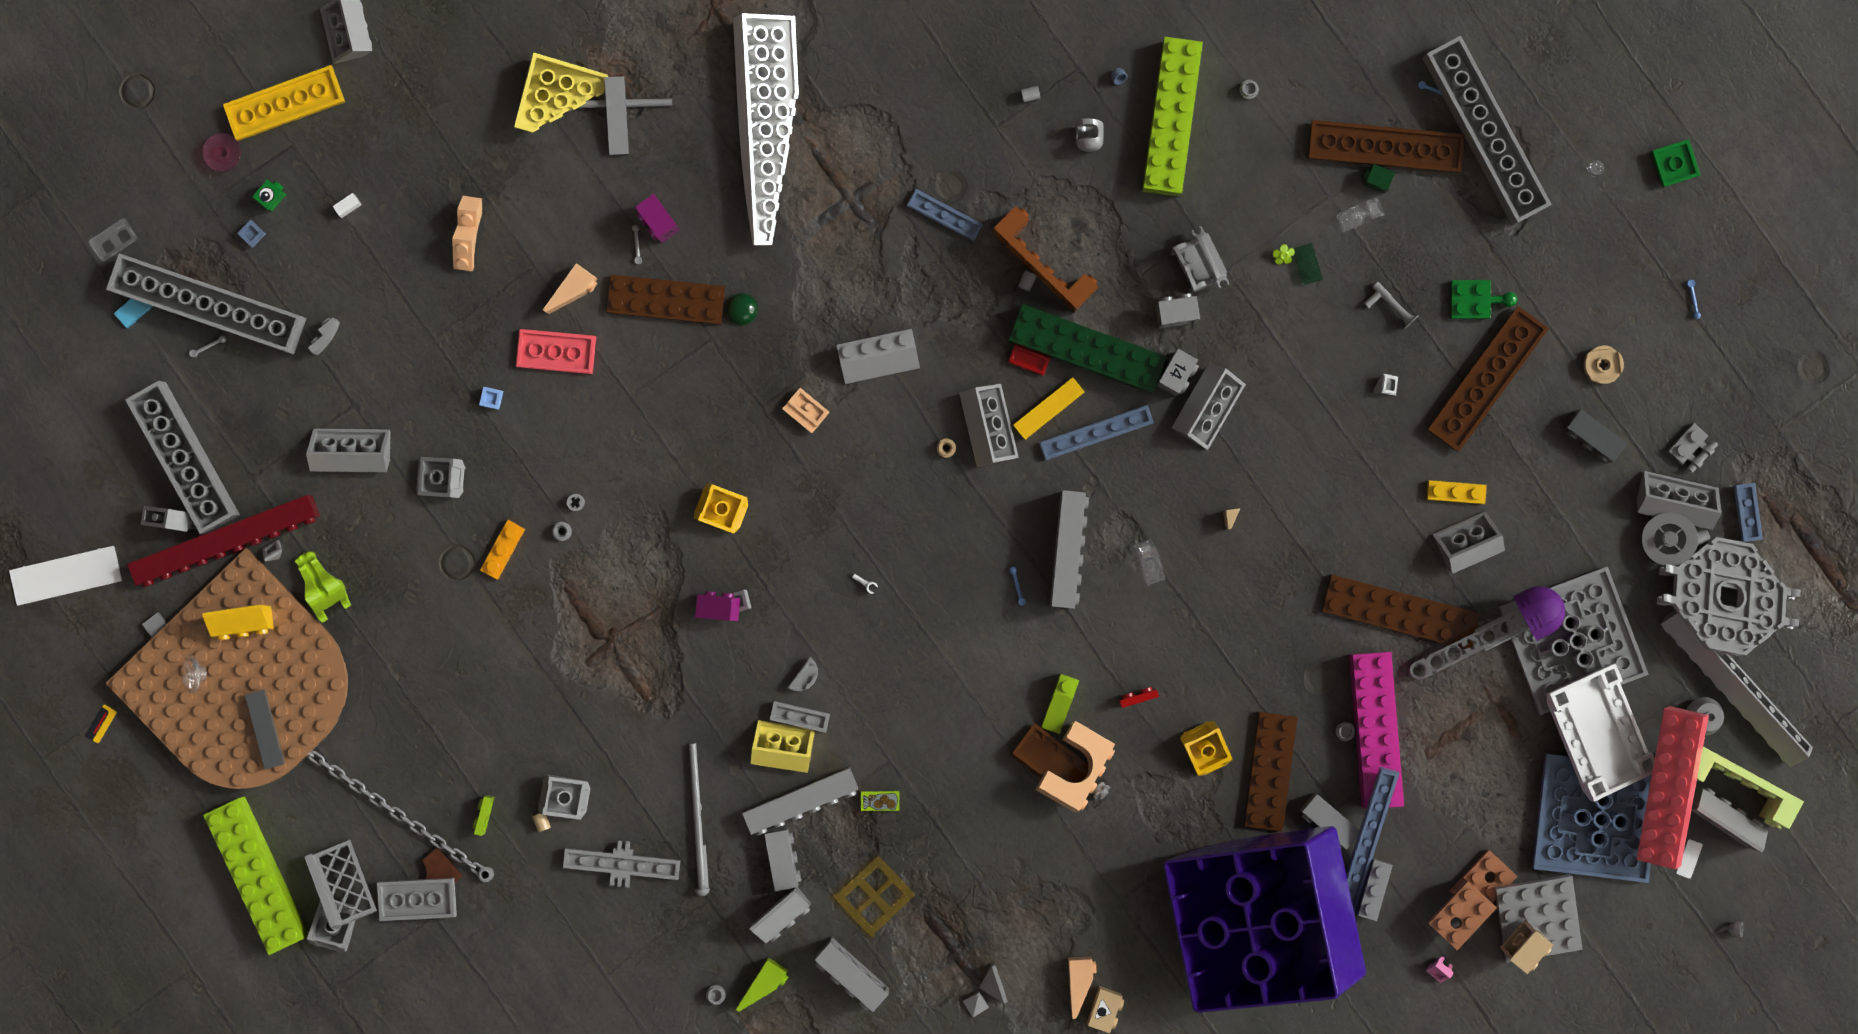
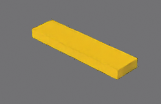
[1013,377,1085,440]

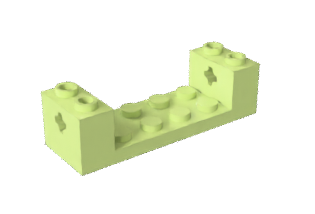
[1697,747,1804,829]

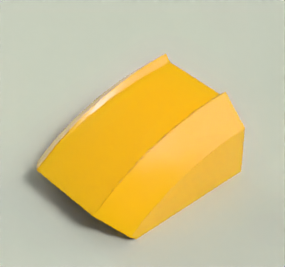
[694,483,748,533]
[1180,721,1233,776]

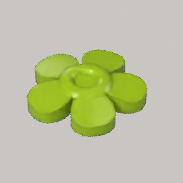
[1272,244,1295,264]

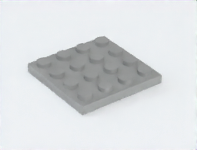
[1494,874,1583,963]

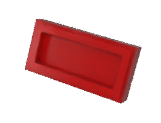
[1008,344,1050,376]

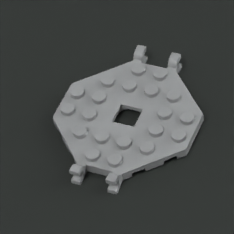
[1657,537,1801,657]

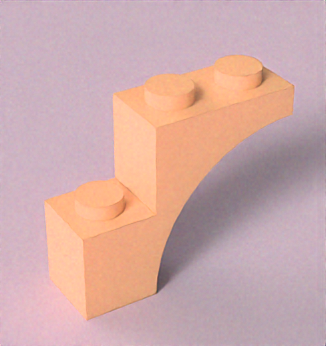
[452,196,482,271]

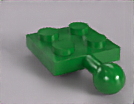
[1451,280,1517,319]

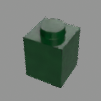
[1363,164,1395,193]

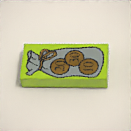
[861,791,899,811]

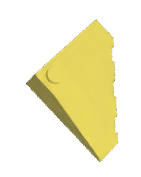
[514,53,608,133]

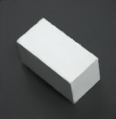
[333,193,362,218]

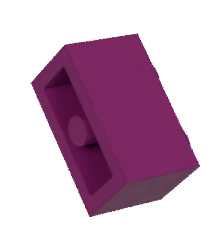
[695,591,740,621]

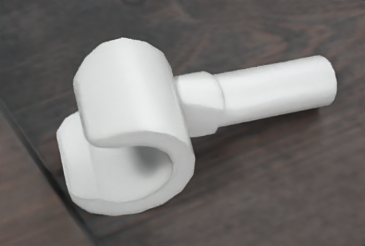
[852,574,878,594]

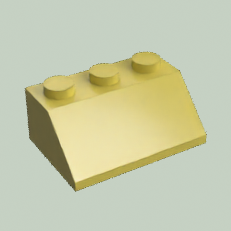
[751,720,815,773]

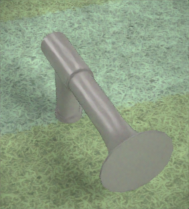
[1363,282,1419,329]

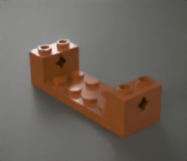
[993,206,1098,313]

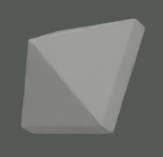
[262,540,282,561]

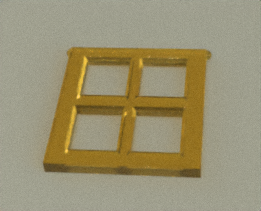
[834,855,915,937]

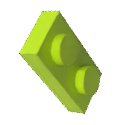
[473,795,495,836]

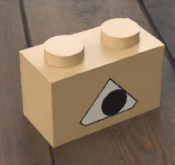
[1087,986,1124,1033]

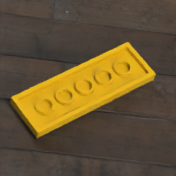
[223,65,345,141]

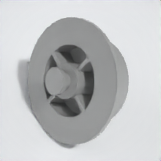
[1642,512,1698,566]

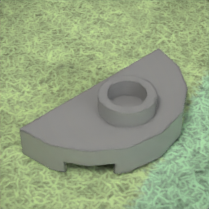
[787,657,818,691]

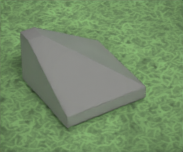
[1373,374,1398,396]
[963,991,989,1017]

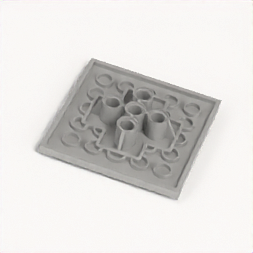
[1498,566,1649,715]

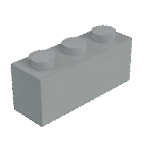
[1300,793,1359,850]
[764,828,801,891]
[1355,858,1393,921]

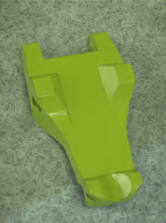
[295,551,351,623]

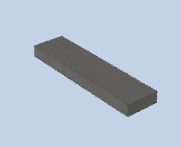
[245,689,285,770]

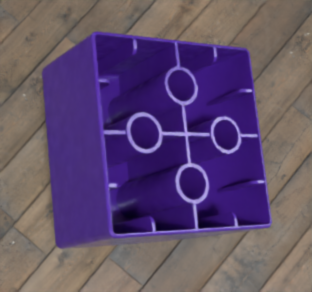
[1164,826,1366,1013]

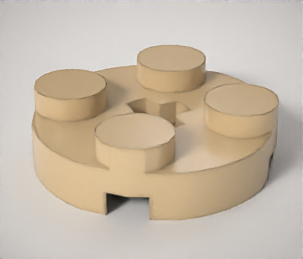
[1583,345,1624,384]

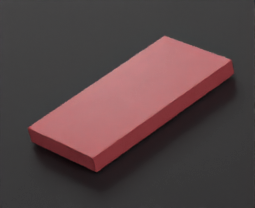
[516,329,596,374]

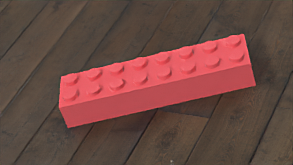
[1636,706,1709,870]

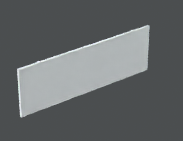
[9,546,122,606]

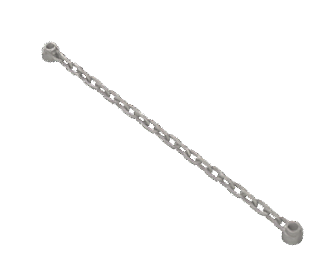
[308,751,494,882]

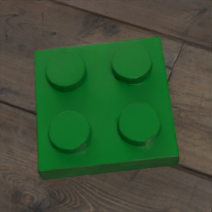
[1651,139,1701,188]

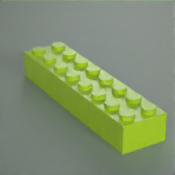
[1142,37,1203,197]
[203,796,309,955]

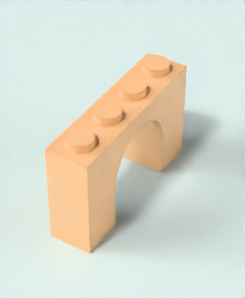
[1035,721,1115,813]

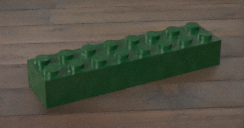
[1009,304,1167,394]

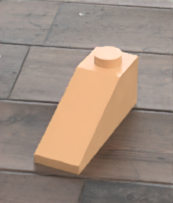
[543,263,597,314]
[1068,956,1097,1019]

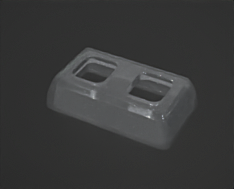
[89,218,138,262]

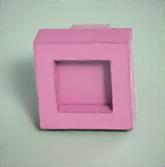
[1426,957,1453,983]

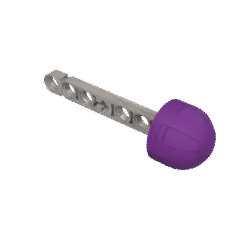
[1410,586,1565,680]

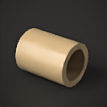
[532,813,551,833]

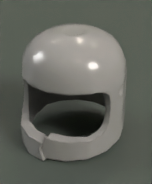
[1076,118,1104,152]

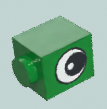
[253,179,287,212]

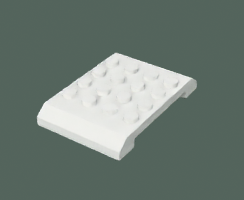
[1547,663,1655,802]

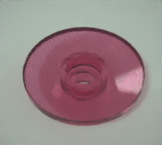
[203,133,241,172]

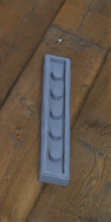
[1039,405,1154,461]

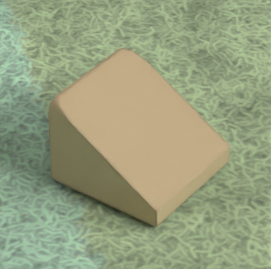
[1223,509,1240,530]

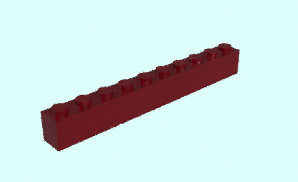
[127,495,320,588]

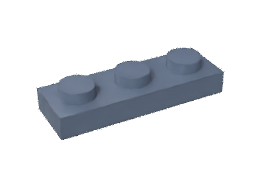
[1733,483,1763,542]

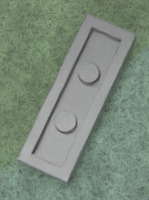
[770,701,830,733]

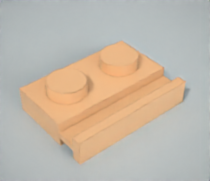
[783,388,830,433]

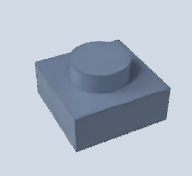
[237,220,266,247]

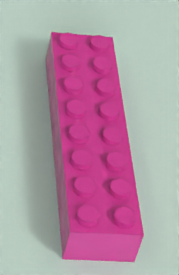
[1349,651,1404,809]

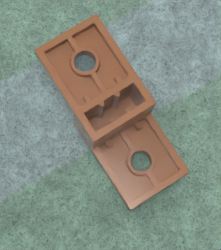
[1428,849,1518,950]

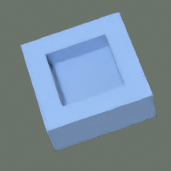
[479,386,503,410]

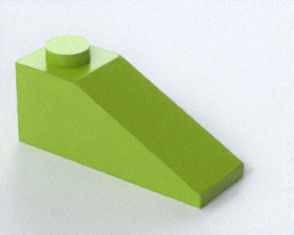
[1041,673,1079,734]
[736,958,788,1012]

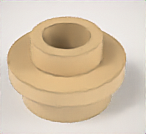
[937,438,956,458]

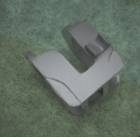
[1170,226,1229,293]

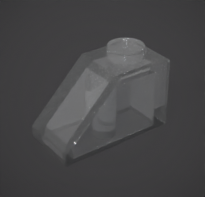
[1336,198,1385,232]
[1134,539,1166,586]

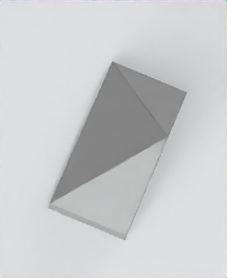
[979,962,1008,1003]

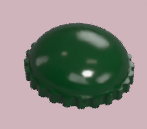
[726,293,759,325]

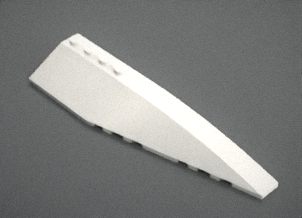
[733,13,799,245]

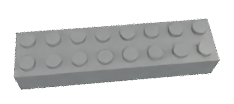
[125,381,240,534]

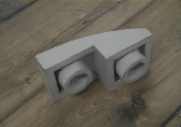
[308,318,340,355]

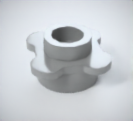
[1093,782,1110,800]

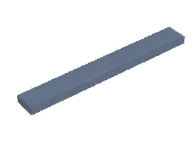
[1346,766,1399,915]

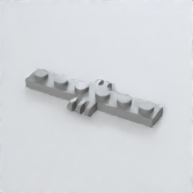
[563,840,681,888]

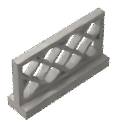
[305,840,377,931]

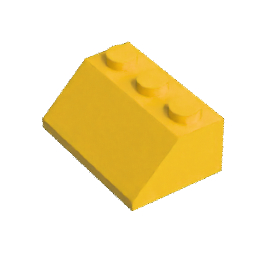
[202,605,274,641]

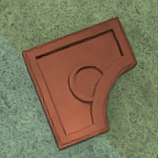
[422,848,463,882]

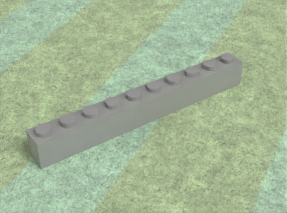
[1661,610,1813,768]

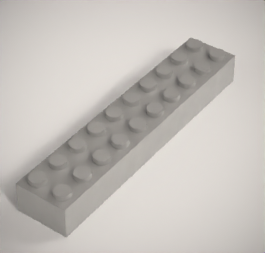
[1422,36,1552,226]
[106,253,307,354]

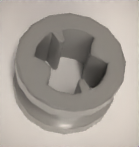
[567,494,585,511]

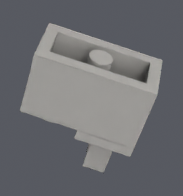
[141,506,196,532]

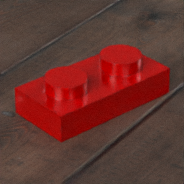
[1119,687,1159,708]

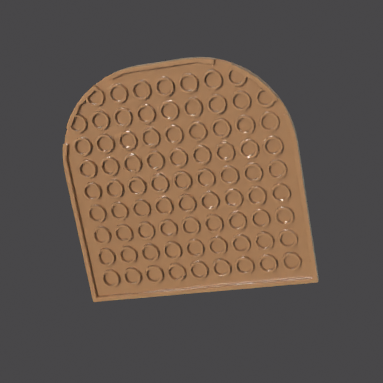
[106,548,348,789]

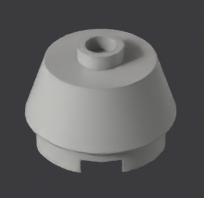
[1686,697,1724,736]

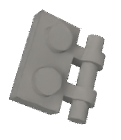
[1667,423,1718,473]

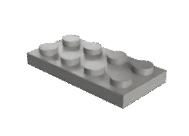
[377,878,457,921]

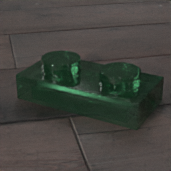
[1294,243,1323,286]

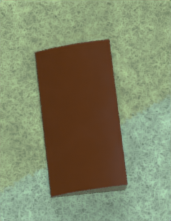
[1010,723,1089,783]

